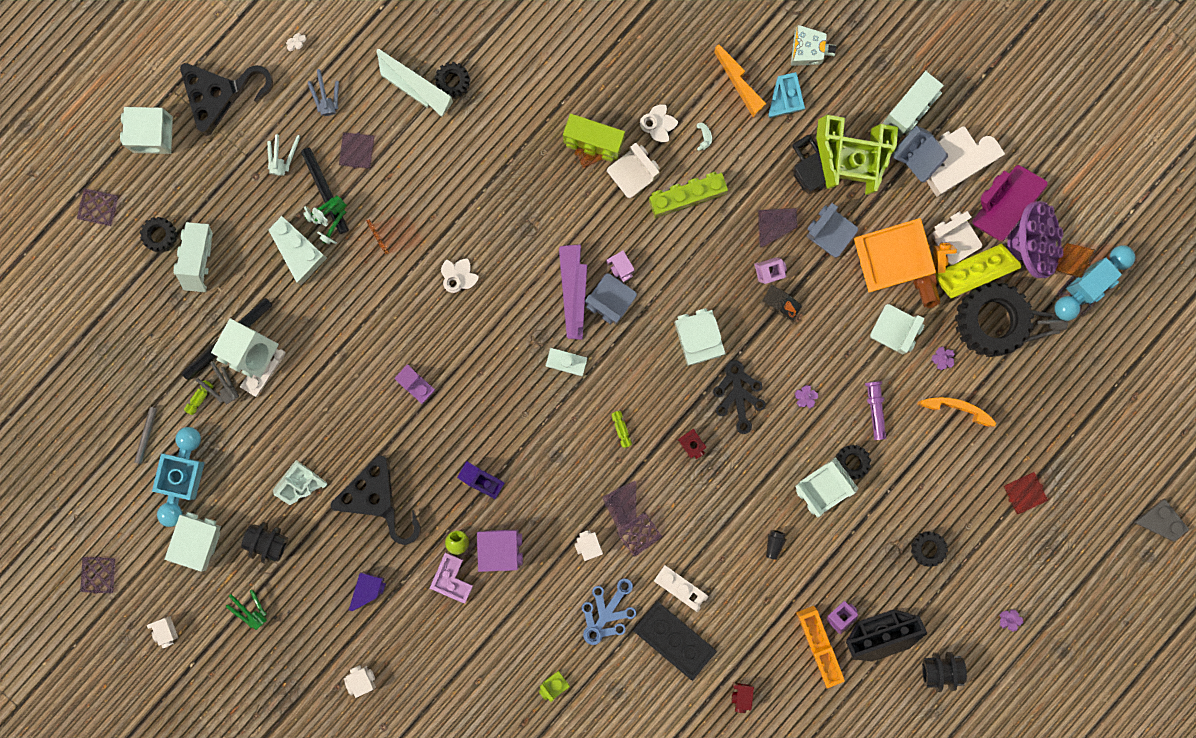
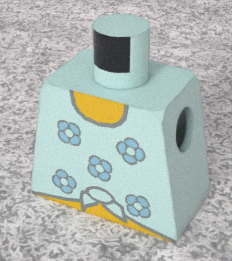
[791,25,836,66]

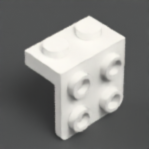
[607,143,660,198]
[930,211,982,265]

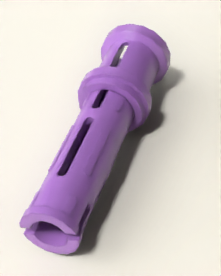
[865,381,887,440]

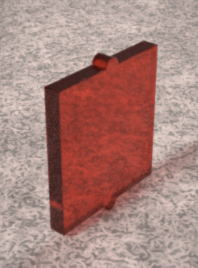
[1003,472,1048,515]

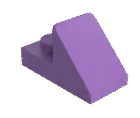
[394,364,435,404]

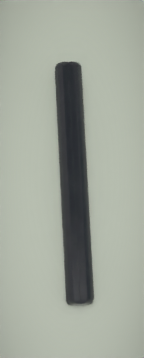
[301,147,349,234]

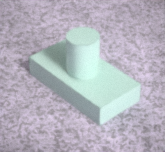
[546,348,587,377]

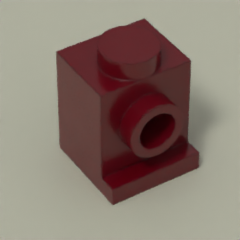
[677,429,707,459]
[731,682,754,713]

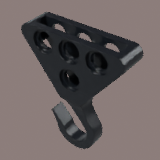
[180,63,273,136]
[331,456,421,545]

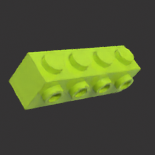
[649,172,728,218]

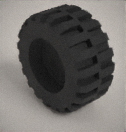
[955,282,1034,357]

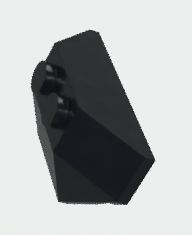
[846,609,927,662]

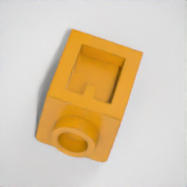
[933,243,957,273]

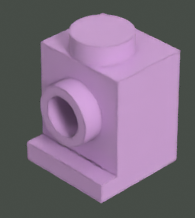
[607,251,635,282]
[754,257,787,284]

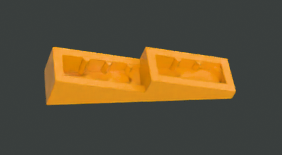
[714,44,766,118]
[796,605,845,688]

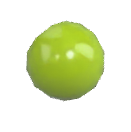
[445,530,469,555]

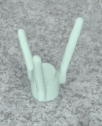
[267,134,300,176]

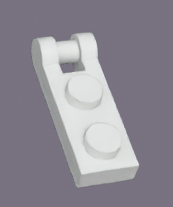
[240,349,286,397]
[654,565,709,612]

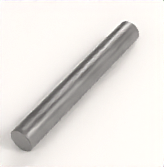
[134,407,157,464]

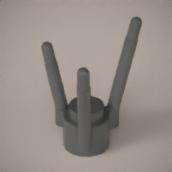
[1023,310,1068,343]
[196,361,239,405]

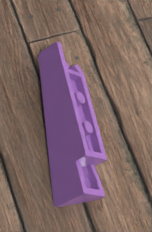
[559,245,587,340]

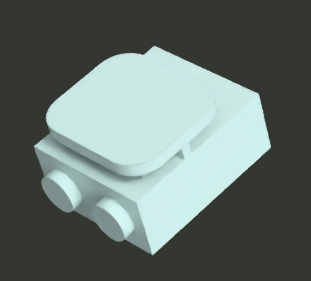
[674,308,725,366]
[164,512,221,572]

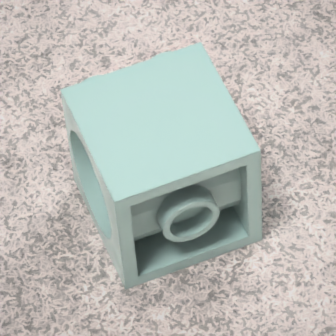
[120,107,173,154]
[211,319,279,378]

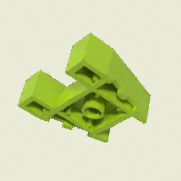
[816,115,898,195]

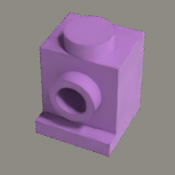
[827,601,858,635]

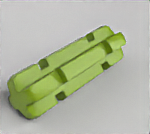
[184,380,213,415]
[611,411,632,448]

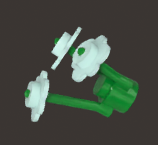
[304,195,347,244]

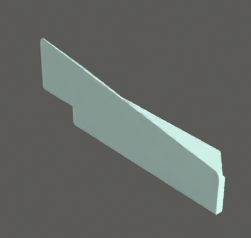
[376,49,453,117]

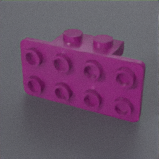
[972,165,1048,242]

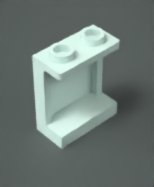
[795,457,858,517]

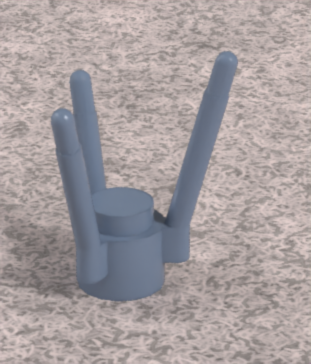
[308,69,339,116]

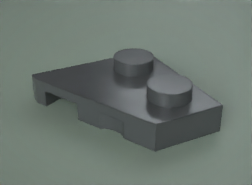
[1134,499,1189,542]

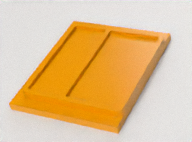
[854,218,936,293]

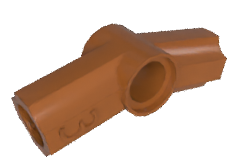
[913,274,940,309]

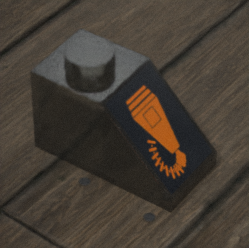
[760,285,802,322]

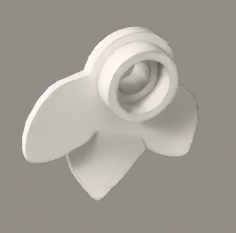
[640,105,678,142]
[441,258,479,293]

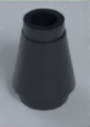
[766,530,787,560]

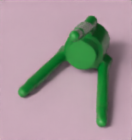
[226,589,267,630]

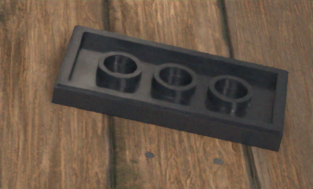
[633,601,717,681]

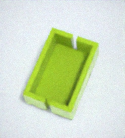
[563,113,625,162]

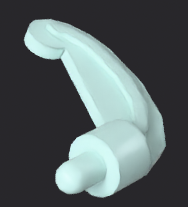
[697,123,712,151]

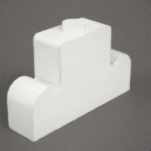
[927,127,1005,197]

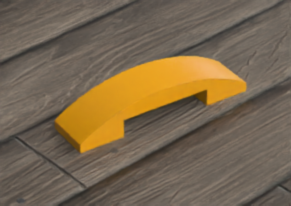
[917,397,996,427]

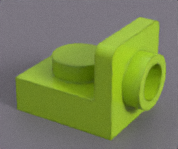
[539,670,570,702]

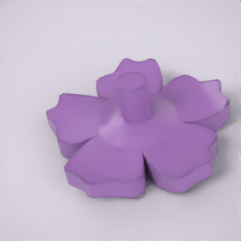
[931,347,955,370]
[795,385,818,408]
[1000,609,1023,632]

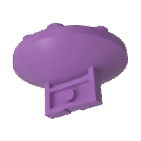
[1007,201,1063,278]

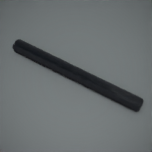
[181,298,273,380]

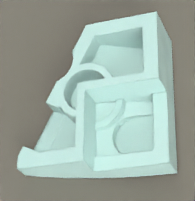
[273,460,327,505]

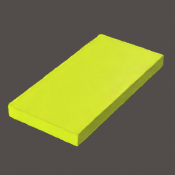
[935,244,1021,298]

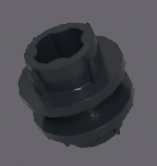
[241,522,288,564]
[922,652,967,692]

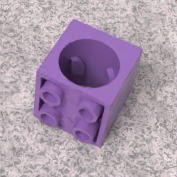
[477,529,523,572]

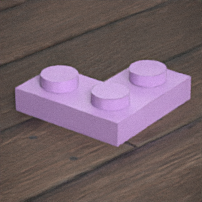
[430,552,473,604]

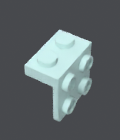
[870,304,925,355]

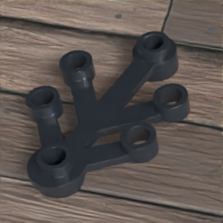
[713,360,765,434]

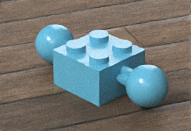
[1055,245,1135,321]
[152,427,205,527]

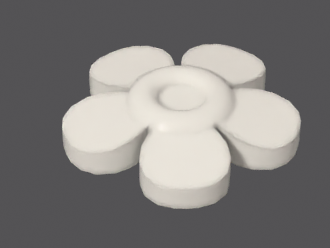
[286,33,306,51]

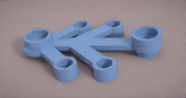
[582,578,636,645]

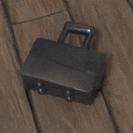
[792,135,826,194]

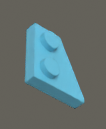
[768,72,805,118]

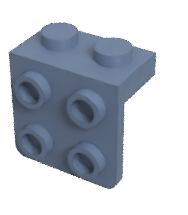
[891,125,948,183]
[806,203,858,258]
[585,273,637,325]

